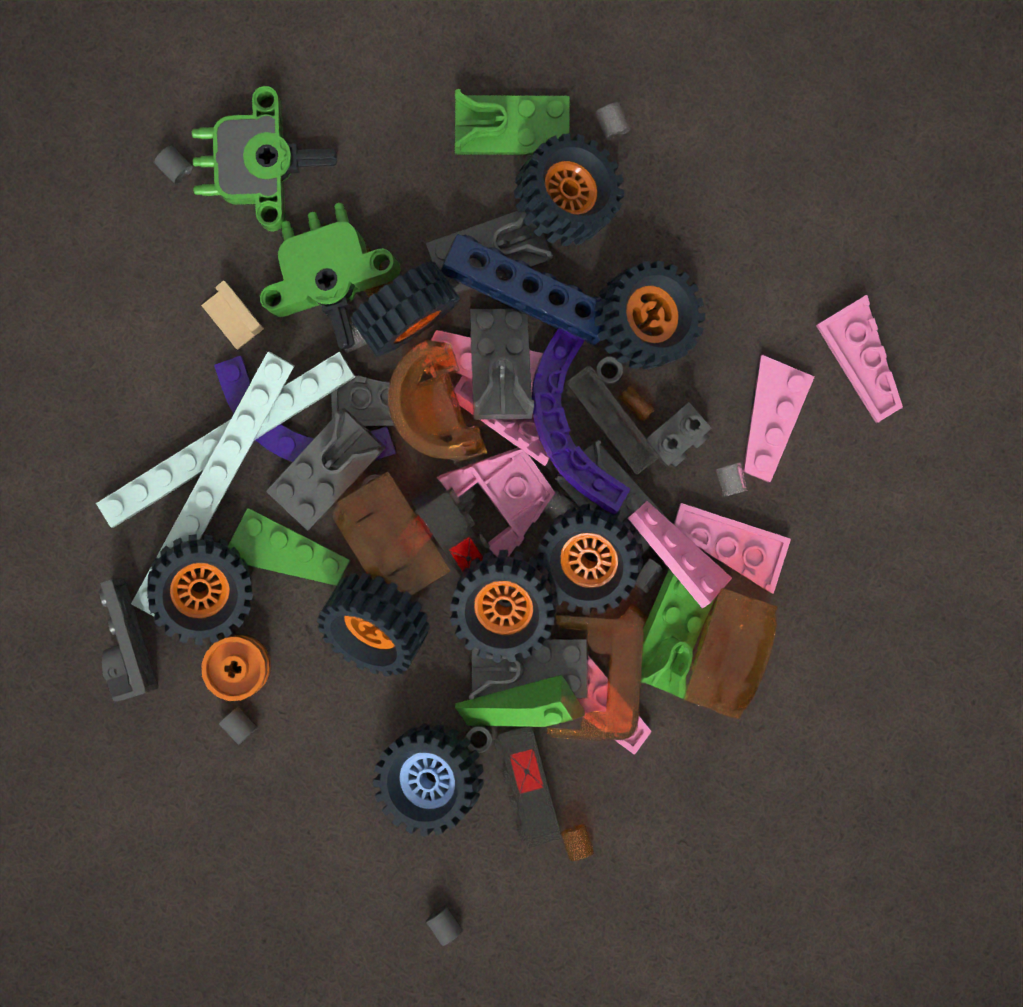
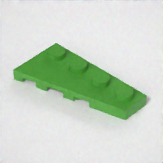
[228,508,351,586]

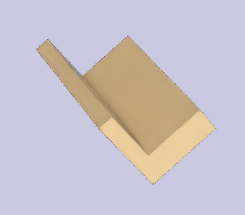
[201,280,264,350]

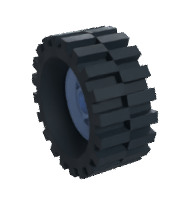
[373,724,484,836]

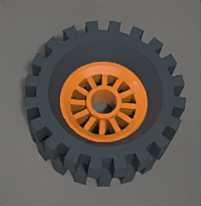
[514,133,624,246]
[536,504,644,615]
[147,534,253,645]
[450,550,558,662]

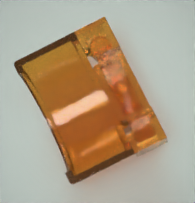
[388,340,487,462]

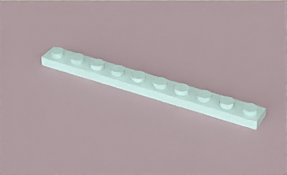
[131,351,295,616]
[96,352,356,528]

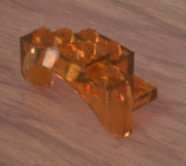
[683,588,778,719]

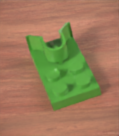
[455,89,570,155]
[624,569,715,699]

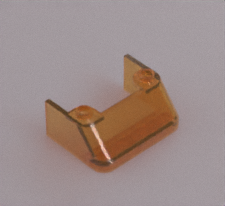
[547,616,644,741]

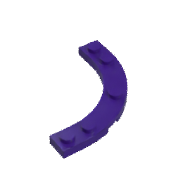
[532,328,630,515]
[214,356,396,462]

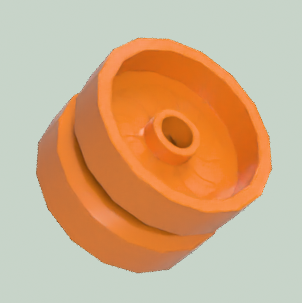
[201,635,271,701]

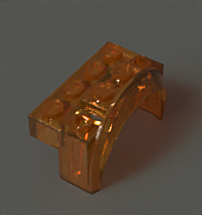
[332,472,450,596]

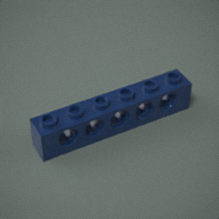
[441,234,603,346]

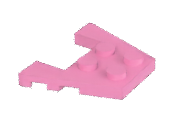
[437,447,555,558]

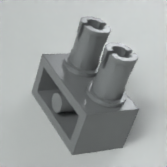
[643,402,712,467]

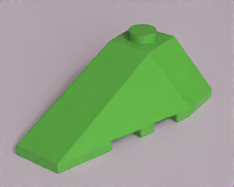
[455,675,585,727]

